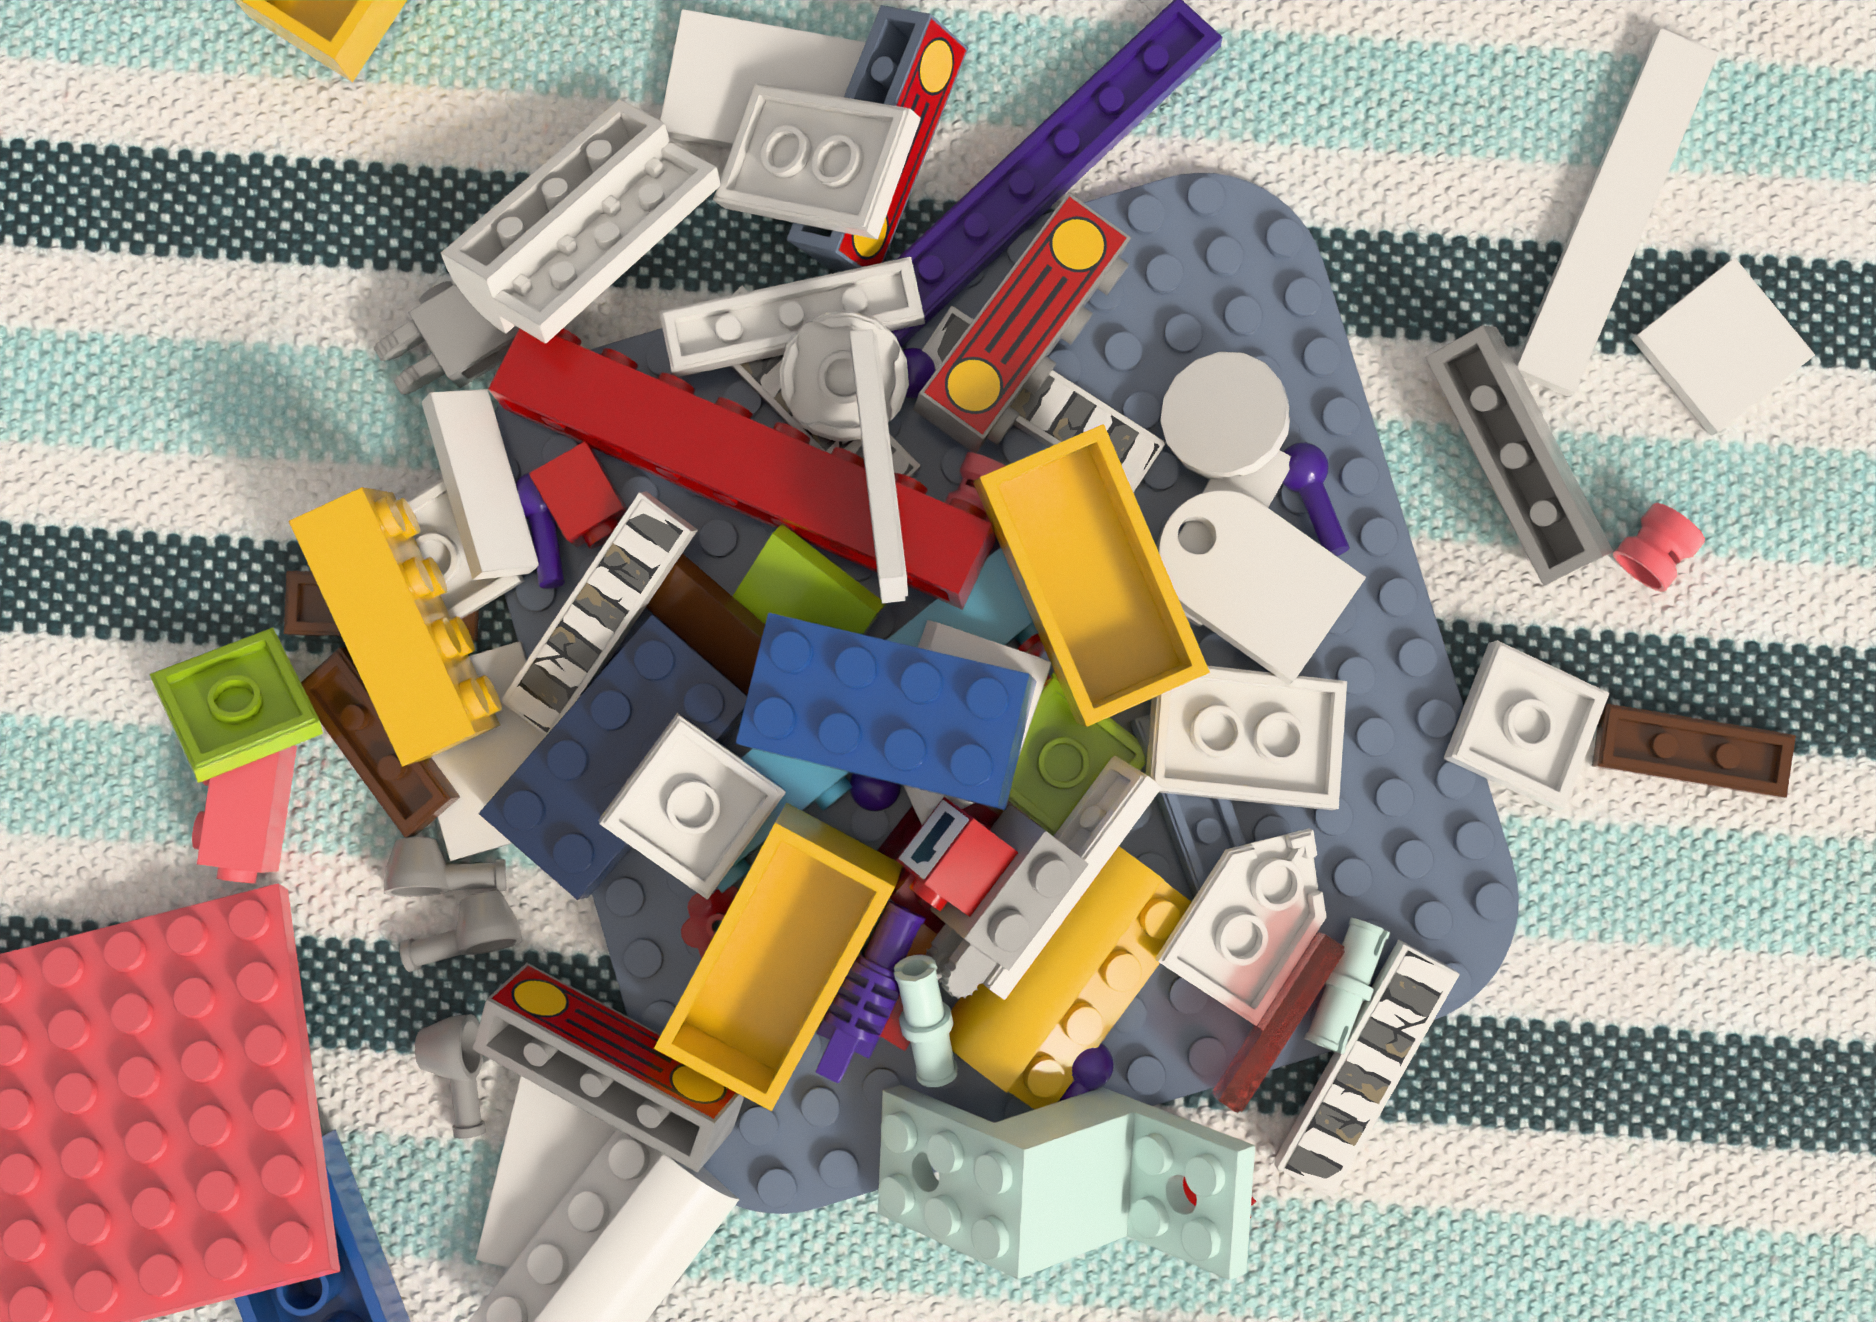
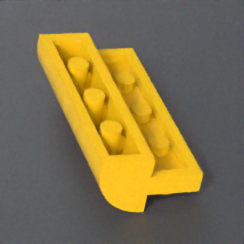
[949,846,1191,1110]

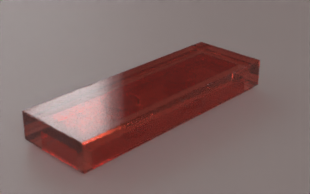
[1211,932,1345,1114]

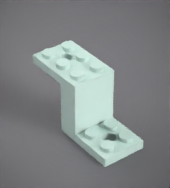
[878,1085,1255,1280]

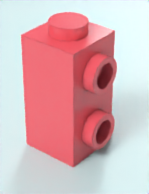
[192,745,297,883]

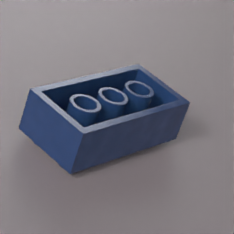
[478,615,747,900]

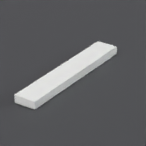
[1516,28,1719,397]

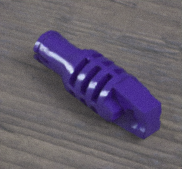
[815,901,926,1083]

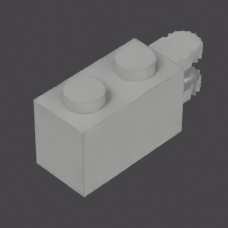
[374,281,519,395]
[926,804,1089,999]

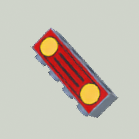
[787,5,969,272]

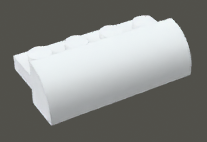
[441,99,721,344]
[468,1129,739,1322]

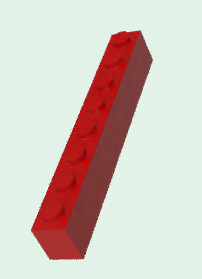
[488,328,995,610]

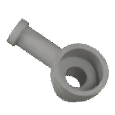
[384,837,506,897]
[399,891,522,972]
[415,1014,486,1139]

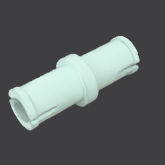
[1304,918,1390,1055]
[894,955,958,1087]

